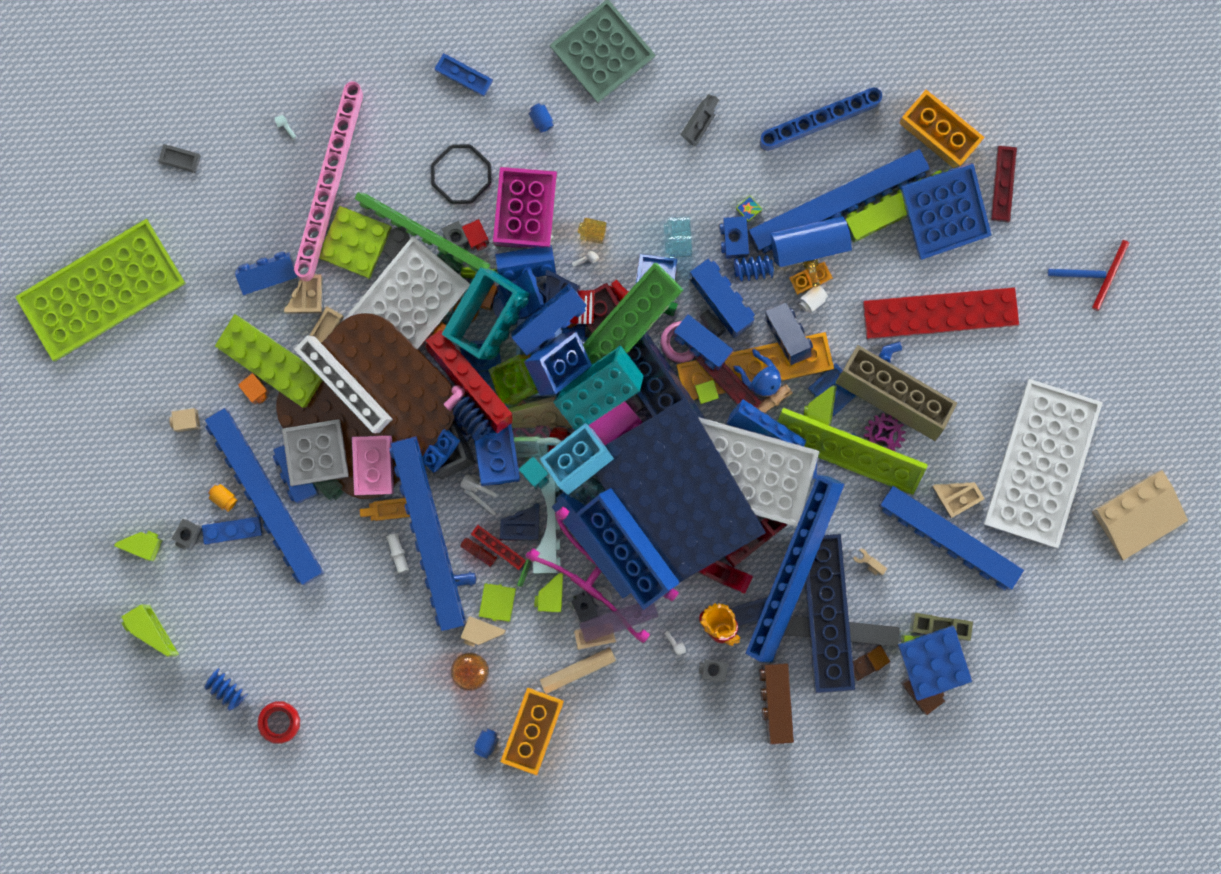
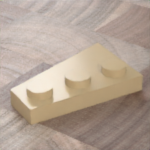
[509,396,573,428]

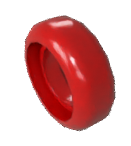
[257,701,300,744]

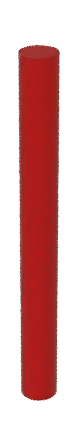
[1092,240,1130,311]

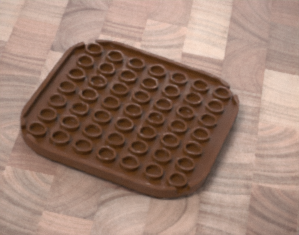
[276,313,456,499]

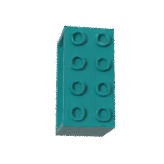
[442,267,530,360]
[554,346,644,431]

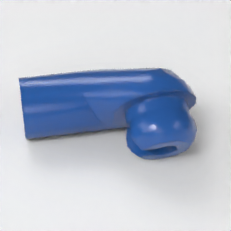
[878,341,902,363]

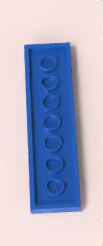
[460,340,520,486]

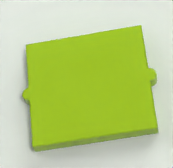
[479,583,516,622]

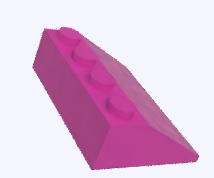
[493,167,557,248]

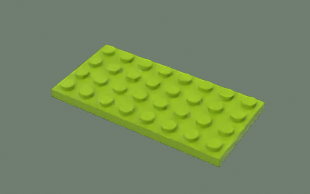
[15,218,186,362]

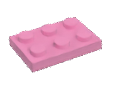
[352,436,394,495]

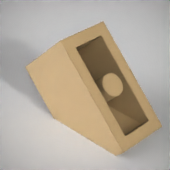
[461,616,506,647]

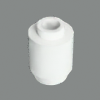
[799,285,828,313]

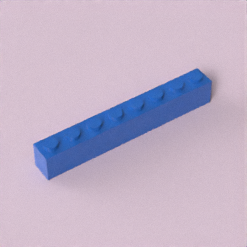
[879,486,1024,591]

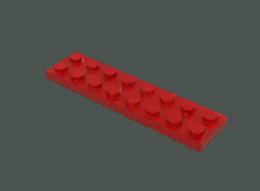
[863,287,1019,339]

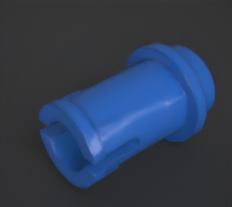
[454,571,476,587]

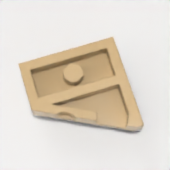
[284,274,322,314]
[932,482,985,519]

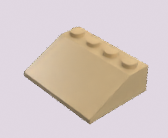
[1092,470,1188,561]

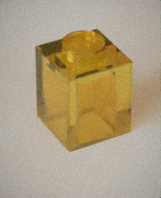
[578,217,607,244]

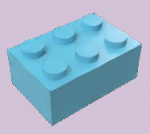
[540,423,614,495]

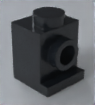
[571,592,598,623]

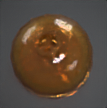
[451,652,489,691]

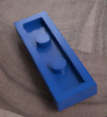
[434,53,493,97]
[202,517,263,545]

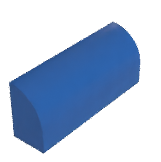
[770,216,852,267]

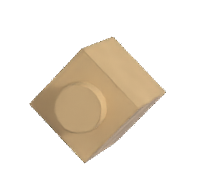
[169,408,200,432]

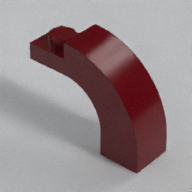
[725,518,787,568]
[697,561,753,594]

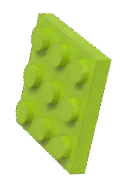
[319,206,392,279]

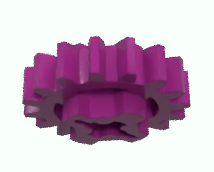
[863,413,906,452]

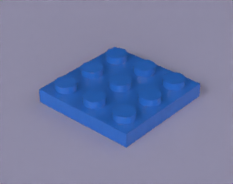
[898,626,973,701]

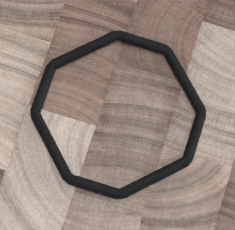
[431,144,491,204]

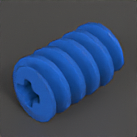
[733,255,774,282]
[204,668,248,711]

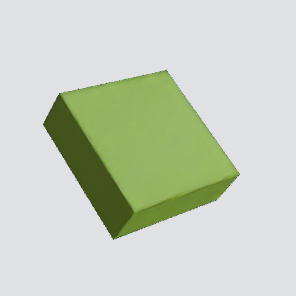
[695,380,719,404]

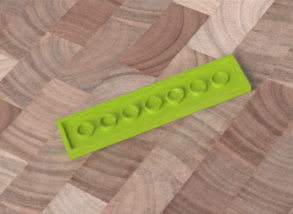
[777,408,928,495]

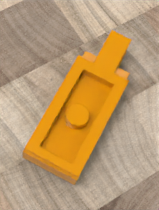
[359,498,410,521]

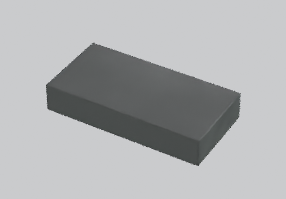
[158,144,201,173]

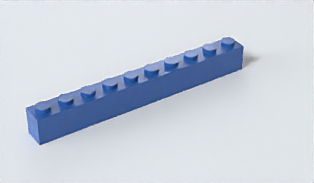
[748,149,930,254]
[205,408,324,585]
[389,436,467,631]
[745,475,845,662]

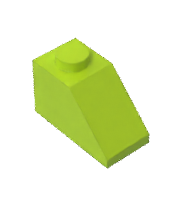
[804,385,837,425]
[114,530,163,561]
[534,573,563,613]

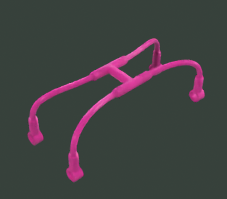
[526,507,679,643]

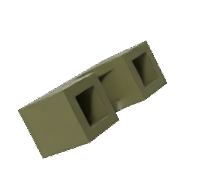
[909,613,973,641]

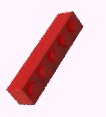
[471,525,526,571]

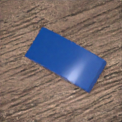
[422,429,460,473]

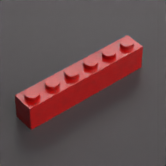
[425,330,512,433]

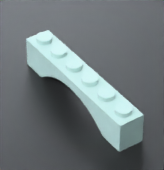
[531,457,561,574]

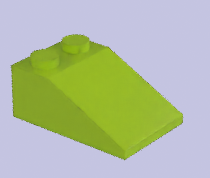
[121,604,179,657]

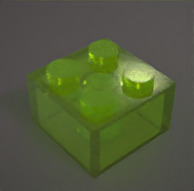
[488,354,539,405]

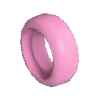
[660,321,695,363]

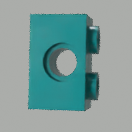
[519,457,550,490]

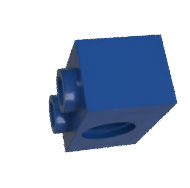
[719,216,749,259]

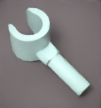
[275,115,296,139]

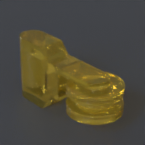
[803,259,820,287]

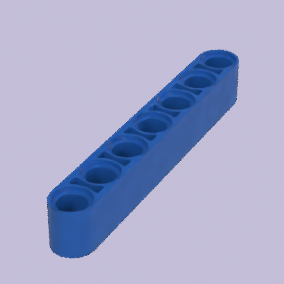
[759,87,883,151]

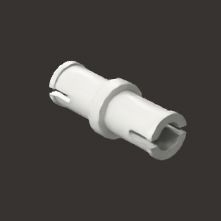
[386,533,409,574]

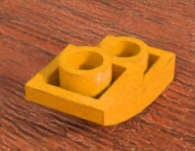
[789,261,833,295]

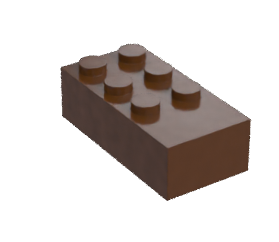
[759,663,794,744]

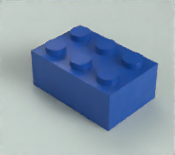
[524,332,592,396]

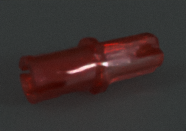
[460,537,498,568]

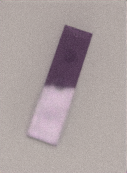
[579,603,659,643]

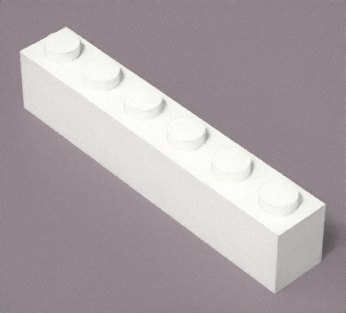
[294,336,393,433]

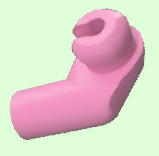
[443,385,465,411]

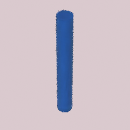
[1047,269,1106,278]

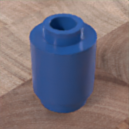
[528,103,554,133]
[474,728,499,759]

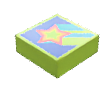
[736,196,763,222]

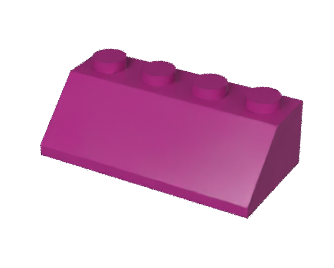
[589,401,643,445]

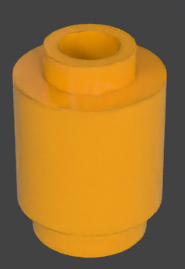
[208,484,238,512]

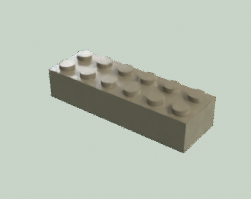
[835,345,958,441]

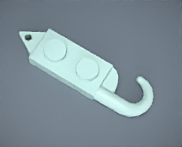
[513,436,561,457]

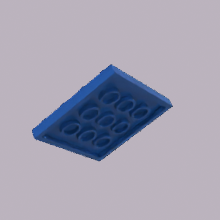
[900,163,992,260]

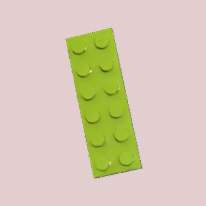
[215,314,323,408]

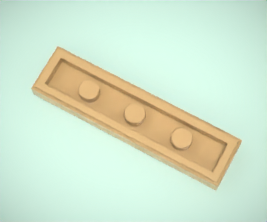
[540,647,616,694]

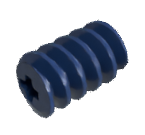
[453,396,492,440]

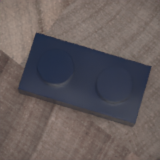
[730,597,767,626]

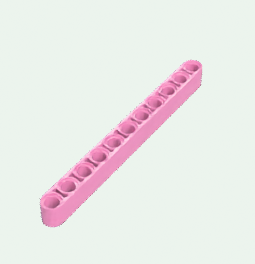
[294,81,363,281]

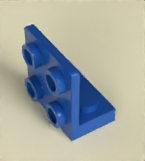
[497,270,544,319]

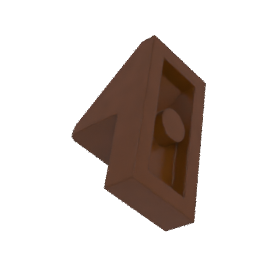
[853,645,891,681]

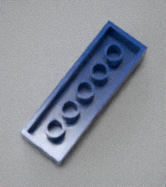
[575,488,680,610]

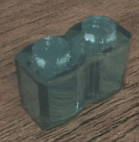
[664,216,692,258]

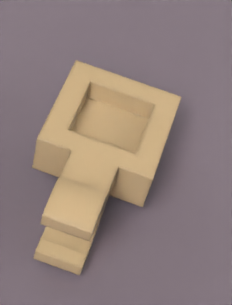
[853,548,887,576]

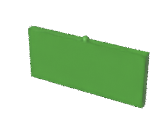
[517,559,532,587]

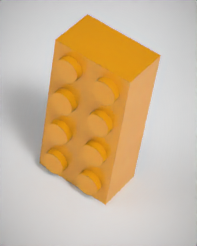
[899,89,985,168]
[500,687,564,775]

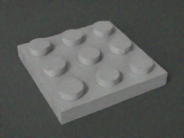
[282,419,349,486]

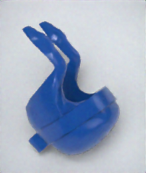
[733,349,781,396]

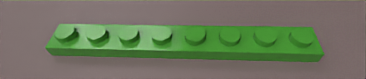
[355,192,490,272]

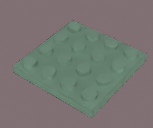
[550,0,656,104]

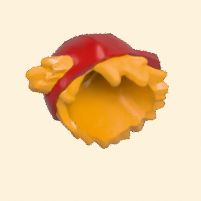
[699,603,740,646]

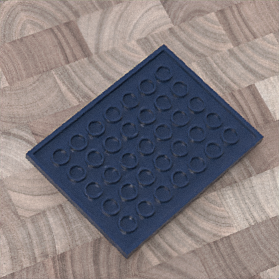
[596,397,766,582]

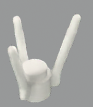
[460,473,500,515]

